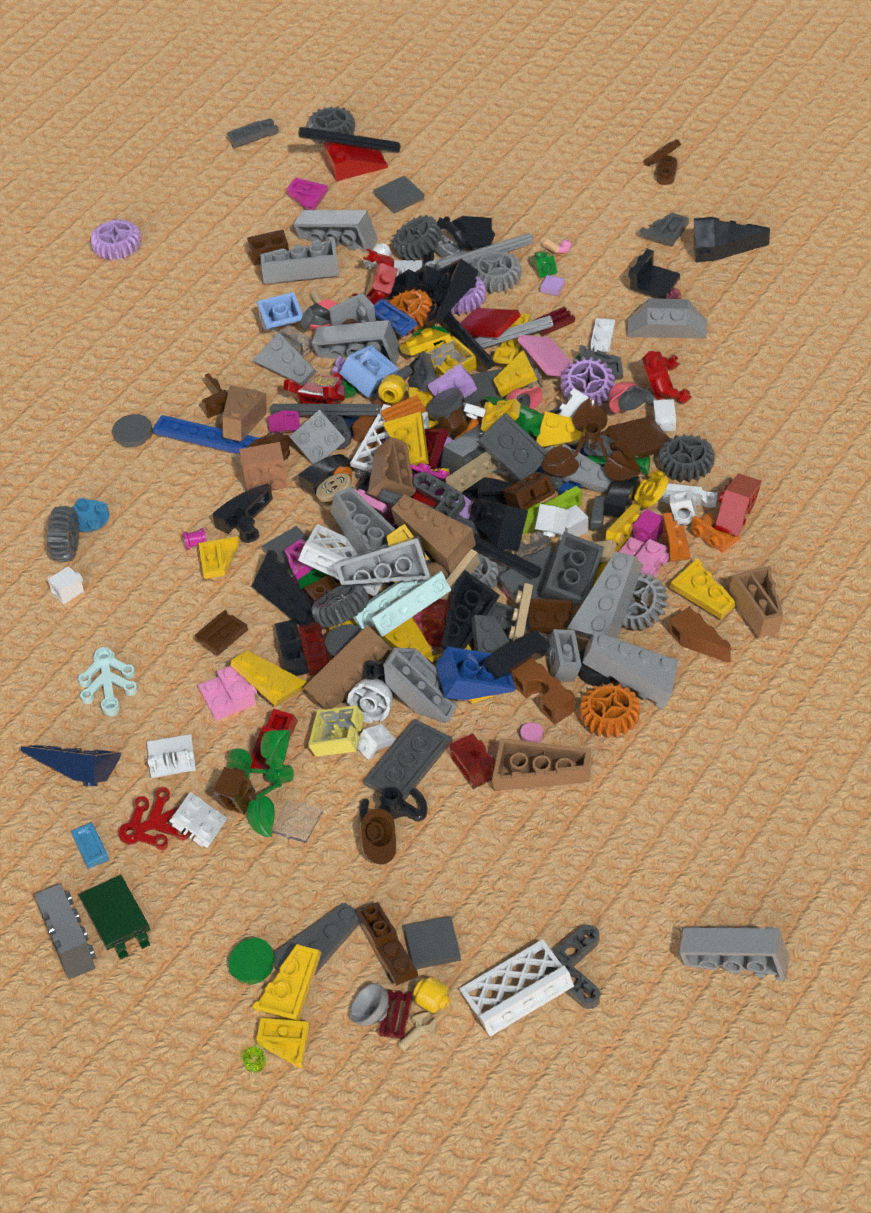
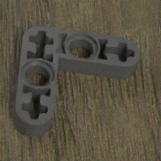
[413,472,466,519]
[544,925,600,1009]

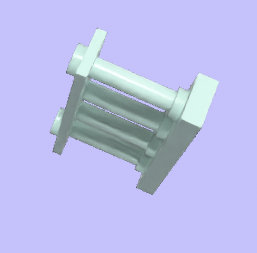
[353,571,451,637]

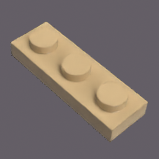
[508,583,533,643]

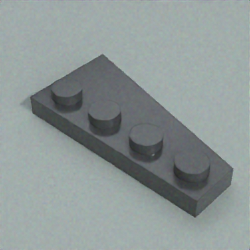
[273,903,361,976]

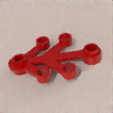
[119,787,189,850]

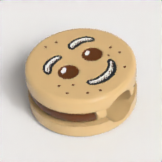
[316,473,357,510]

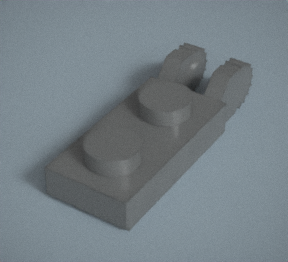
[227,118,279,148]

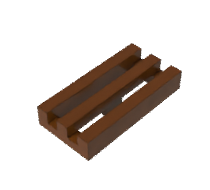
[644,139,681,166]

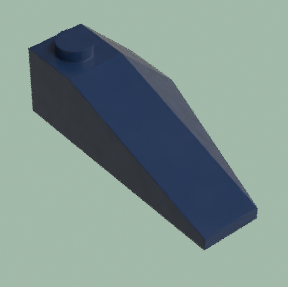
[21,745,121,786]

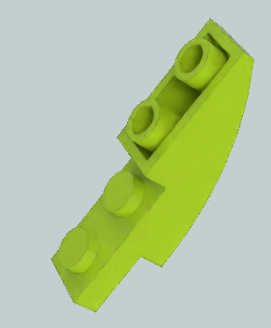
[523,486,582,534]

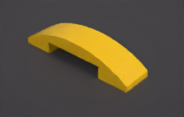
[492,313,531,364]

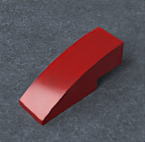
[250,709,298,769]

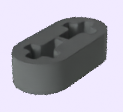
[591,496,606,531]

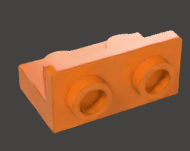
[663,512,691,562]
[691,513,740,553]

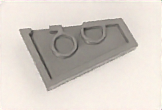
[252,333,317,385]
[544,444,614,493]

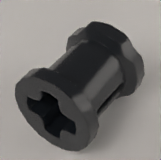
[236,515,260,543]
[363,658,387,680]

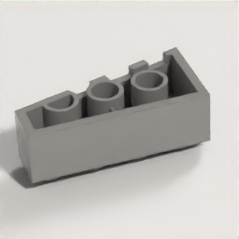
[260,236,339,284]
[568,552,643,639]
[583,631,678,710]

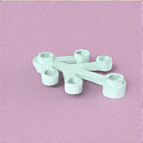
[78,647,138,717]

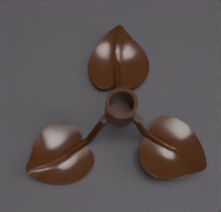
[542,397,641,481]

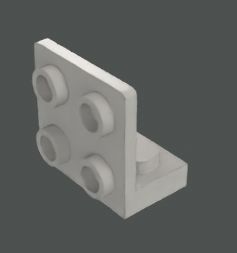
[329,293,376,326]
[290,410,346,464]

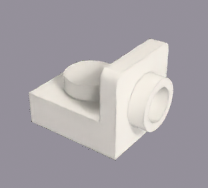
[357,724,396,760]

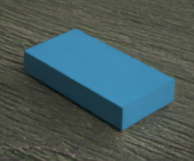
[71,823,109,869]

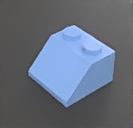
[257,292,303,331]
[339,345,399,398]

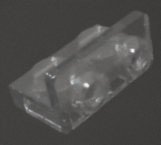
[272,325,314,357]

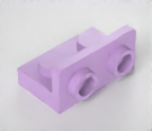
[428,363,477,398]

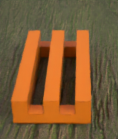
[381,395,426,422]

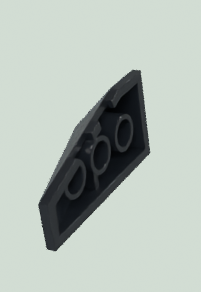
[693,217,770,262]
[425,258,479,328]
[440,570,500,649]

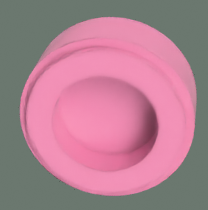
[520,722,543,743]

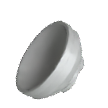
[350,983,389,1027]

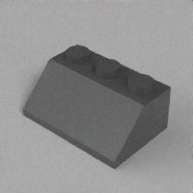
[540,531,604,604]

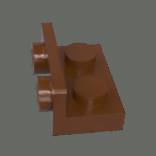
[527,598,573,633]

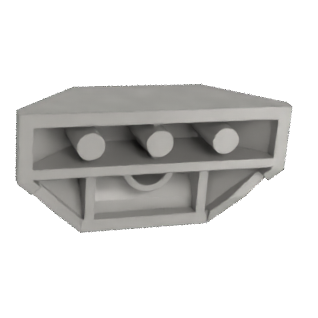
[628,298,707,339]
[383,647,457,723]

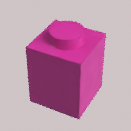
[633,509,663,543]

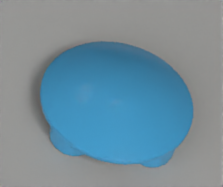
[73,498,109,532]

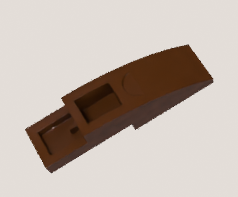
[356,902,418,986]

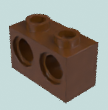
[247,230,289,266]
[502,472,555,510]
[213,767,256,815]

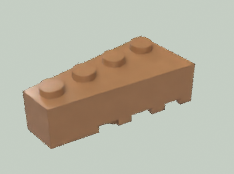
[391,494,476,574]
[304,625,392,709]
[492,738,592,791]

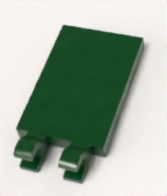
[78,875,151,960]

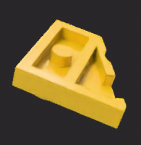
[399,328,452,356]

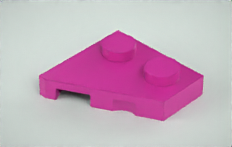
[287,178,328,210]
[284,539,314,580]

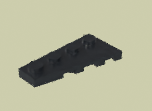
[252,550,317,631]

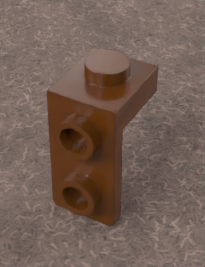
[202,373,228,418]

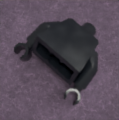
[437,216,495,251]

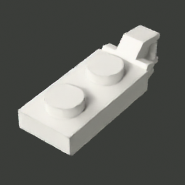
[590,318,615,352]
[461,402,486,419]
[659,483,717,508]

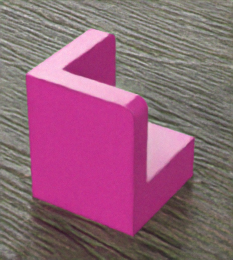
[268,410,301,433]

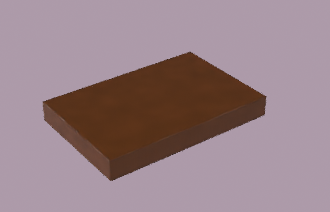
[606,416,669,460]

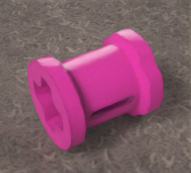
[183,527,207,550]

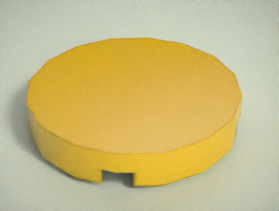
[634,470,668,509]

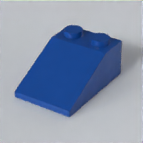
[436,647,516,700]

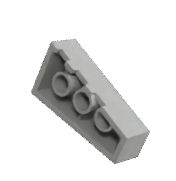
[294,210,378,254]
[312,320,401,365]
[330,486,396,554]
[335,535,432,585]
[680,926,789,981]

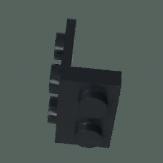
[628,249,680,299]

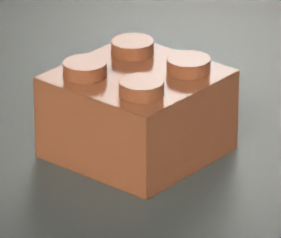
[239,442,288,491]

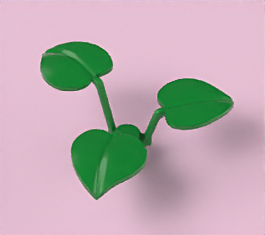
[227,730,294,837]

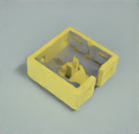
[308,705,364,757]

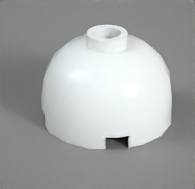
[347,678,393,723]

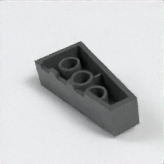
[34,884,97,980]

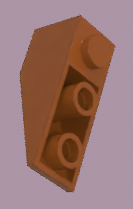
[669,607,731,663]

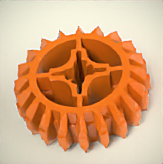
[387,289,433,335]
[580,682,641,739]

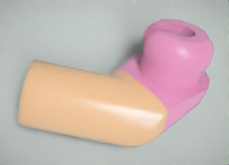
[543,239,572,254]

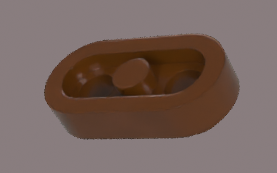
[656,156,678,185]

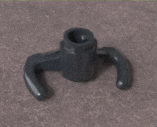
[359,787,428,823]

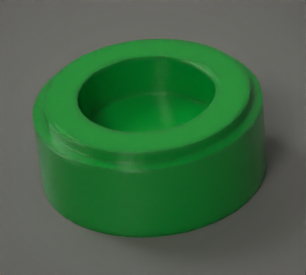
[341,380,357,398]

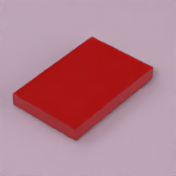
[460,308,521,338]

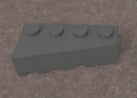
[441,423,486,474]

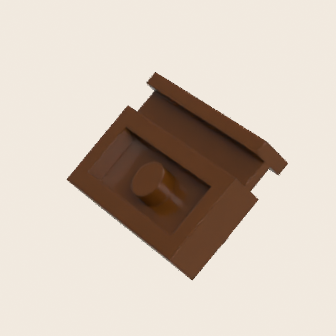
[194,610,248,656]

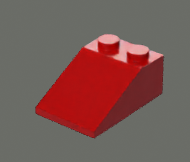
[324,142,388,182]

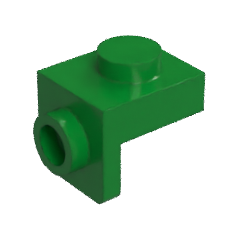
[529,250,557,278]

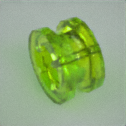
[242,1047,266,1073]

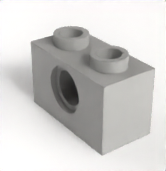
[547,629,582,682]

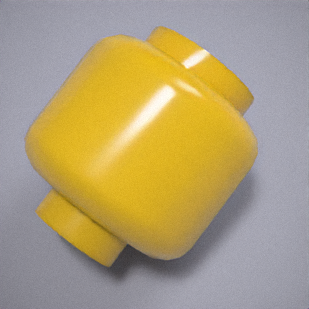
[378,374,406,404]
[413,977,451,1014]

